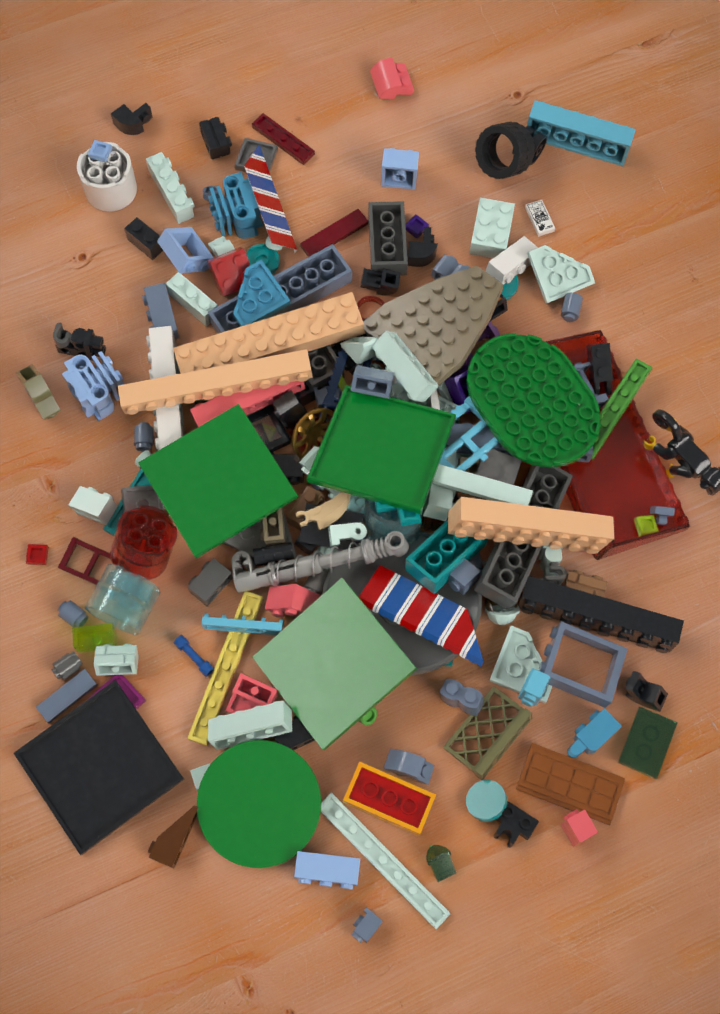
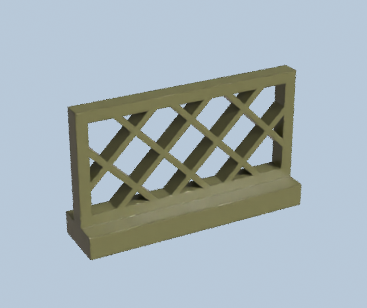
[443,686,532,780]

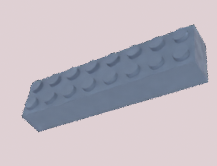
[208,244,352,334]

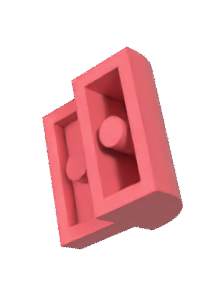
[370,58,414,99]
[226,673,278,713]

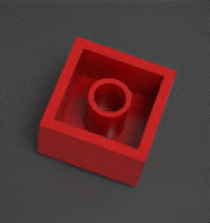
[207,247,251,296]

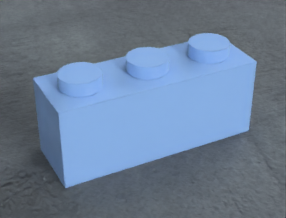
[294,851,360,889]

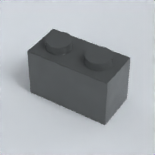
[188,558,233,607]

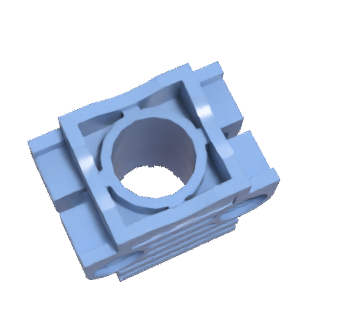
[62,351,124,421]

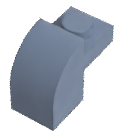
[384,749,435,785]

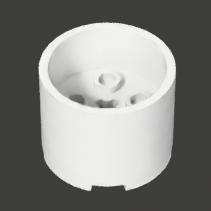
[77,142,137,212]

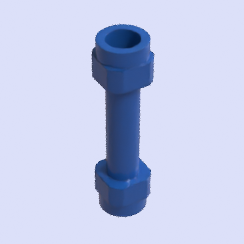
[174,635,214,677]

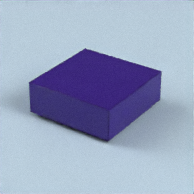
[405,214,429,239]

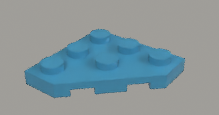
[233,260,291,327]

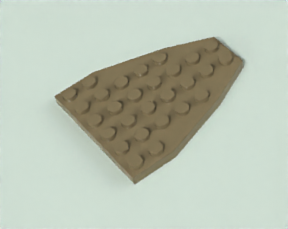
[363,266,503,385]

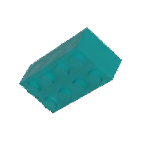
[405,520,488,594]

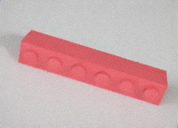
[190,381,305,427]

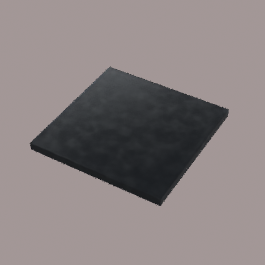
[14,680,185,855]

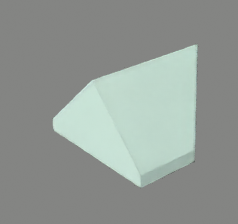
[340,337,378,365]

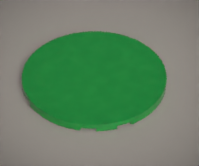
[197,740,322,868]

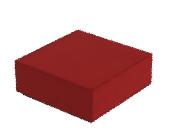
[26,544,49,565]

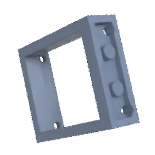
[538,621,628,708]

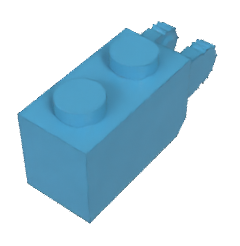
[567,708,622,758]

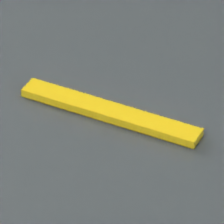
[187,591,264,746]

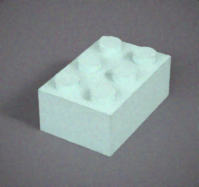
[469,197,515,258]

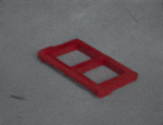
[58,537,126,591]

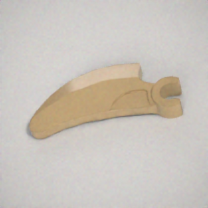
[296,492,351,530]

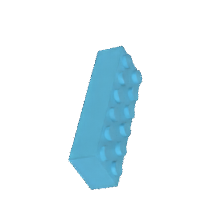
[527,100,636,167]

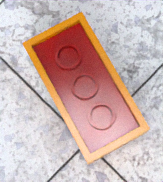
[343,761,436,837]

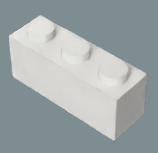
[485,236,538,285]

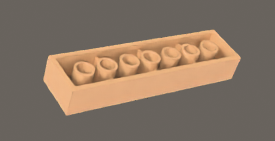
[448,497,614,554]

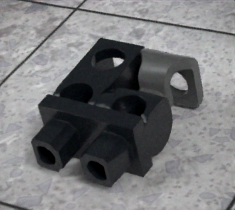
[53,323,106,361]

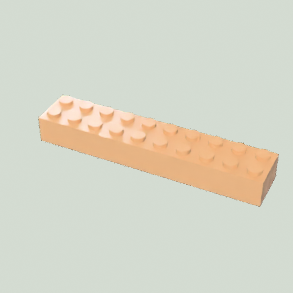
[173,292,365,373]

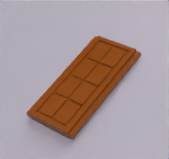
[516,743,625,826]

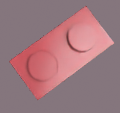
[560,809,598,847]

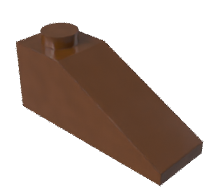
[148,806,198,869]

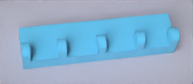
[202,613,284,635]

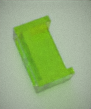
[72,623,117,653]

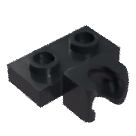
[494,801,539,848]

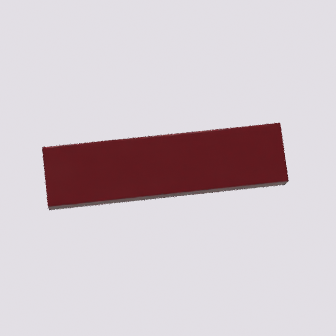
[252,113,315,165]
[300,209,368,257]

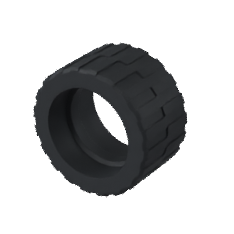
[475,122,535,179]

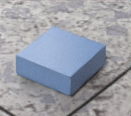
[88,140,112,163]

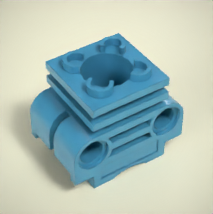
[208,172,263,239]

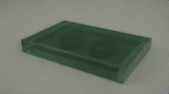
[618,706,678,779]

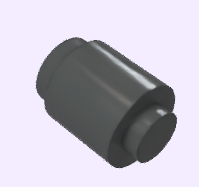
[51,651,83,680]

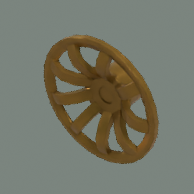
[292,408,334,459]

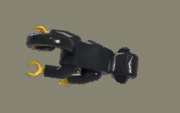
[644,409,720,496]

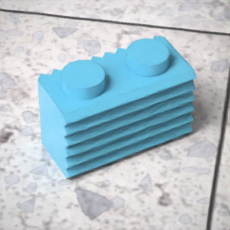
[518,668,551,707]

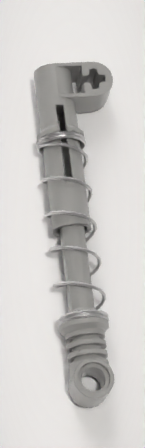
[232,531,409,593]

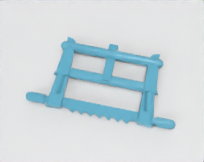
[439,396,499,471]

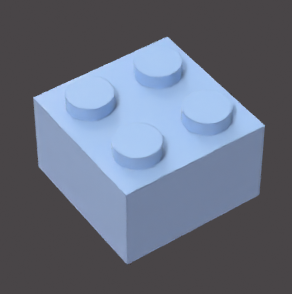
[381,148,419,190]

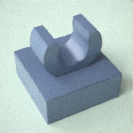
[650,506,675,525]

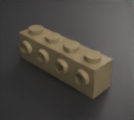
[260,463,286,546]

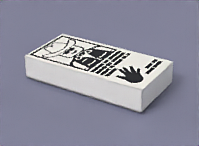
[525,200,555,237]

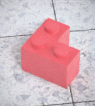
[265,584,321,617]

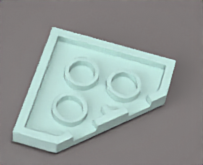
[527,245,595,303]
[489,626,552,704]

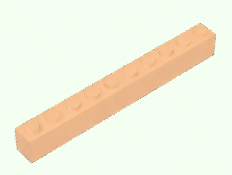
[118,349,313,415]

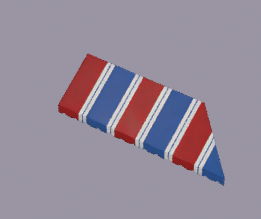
[244,144,297,253]
[359,565,484,667]

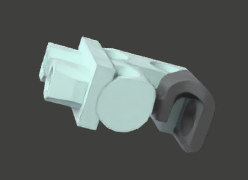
[538,546,567,585]

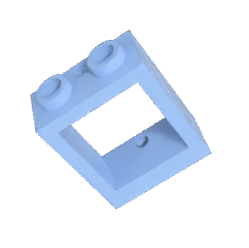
[157,227,214,273]

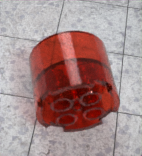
[110,505,177,581]

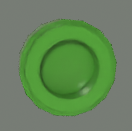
[359,707,377,726]

